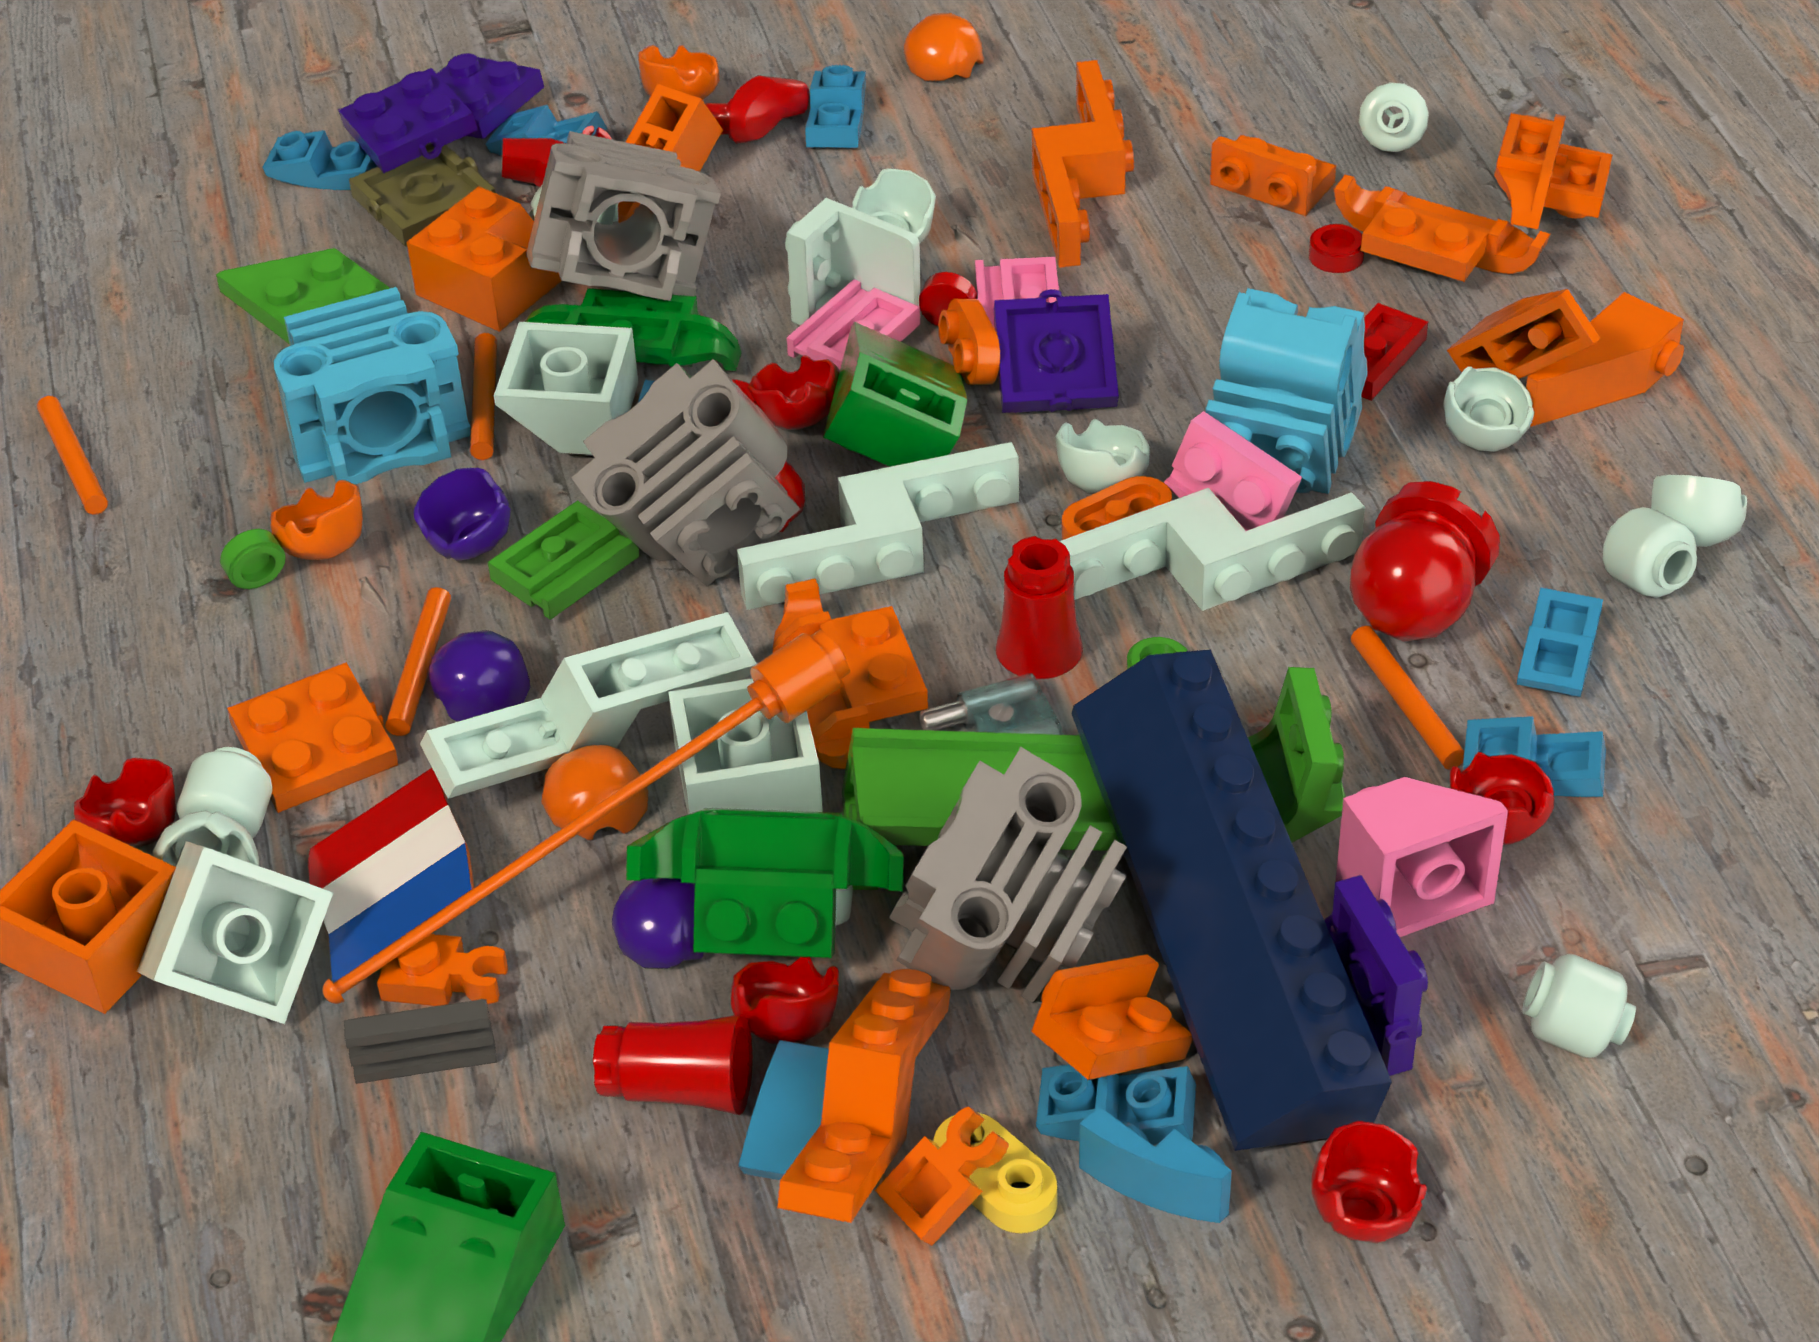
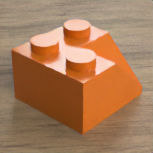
[407,186,561,332]
[0,819,176,1014]

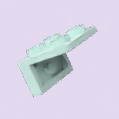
[785,198,921,325]

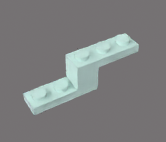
[737,442,1019,610]
[1060,488,1365,611]
[420,612,756,799]

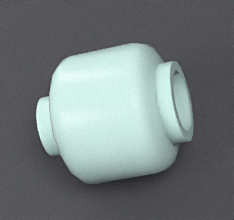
[1359,82,1429,152]
[1603,507,1697,598]
[177,747,273,838]
[1522,954,1636,1058]

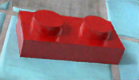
[1361,303,1428,401]

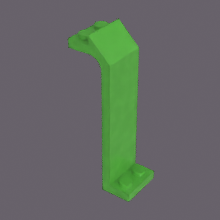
[841,667,1346,890]

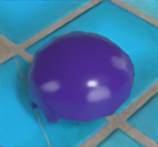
[413,468,511,561]
[429,630,531,722]
[612,878,705,969]

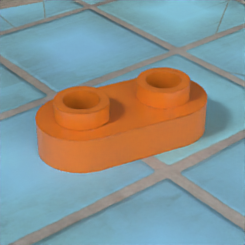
[938,299,1000,385]
[1062,476,1172,540]

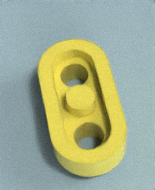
[934,1113,1057,1233]

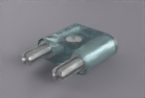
[920,673,1064,735]

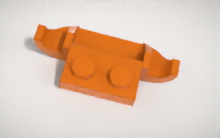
[1494,113,1613,230]
[1334,174,1550,282]
[772,578,928,769]

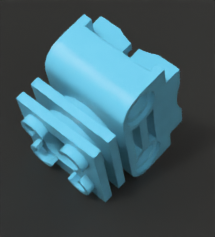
[274,287,471,485]
[1205,288,1368,494]

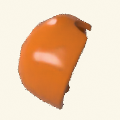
[904,13,984,81]
[638,45,720,100]
[271,480,363,560]
[541,745,649,840]

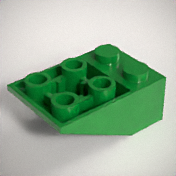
[823,321,968,467]
[331,1132,565,1342]

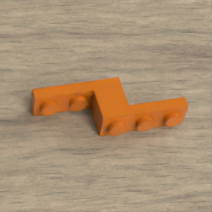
[1032,60,1134,268]
[777,969,951,1223]

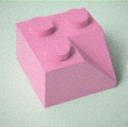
[1335,777,1508,937]

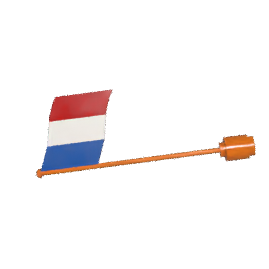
[308,630,850,1004]

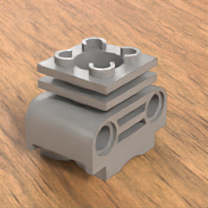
[526,131,721,301]
[571,359,800,586]
[889,747,1127,1003]

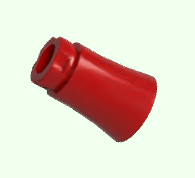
[996,536,1083,679]
[593,1014,753,1115]

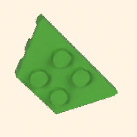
[216,248,390,344]

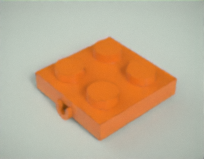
[227,662,398,813]

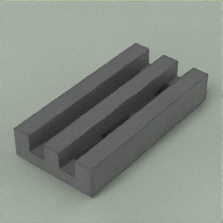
[344,999,497,1084]

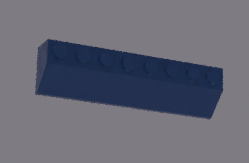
[1071,649,1392,1151]

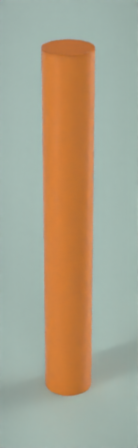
[470,333,497,460]
[37,396,108,515]
[385,587,451,736]
[1351,625,1464,770]

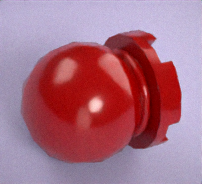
[1350,481,1500,642]

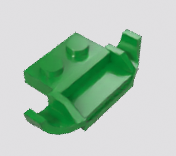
[525,288,742,371]
[626,808,904,958]

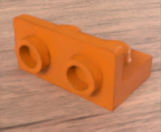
[1210,135,1336,216]
[1031,954,1193,1080]

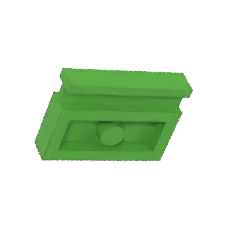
[488,500,640,620]

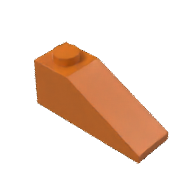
[618,84,723,223]
[1447,289,1601,379]
[1526,292,1684,427]

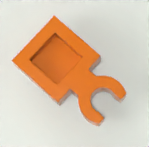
[377,934,508,1006]
[874,1106,1009,1246]

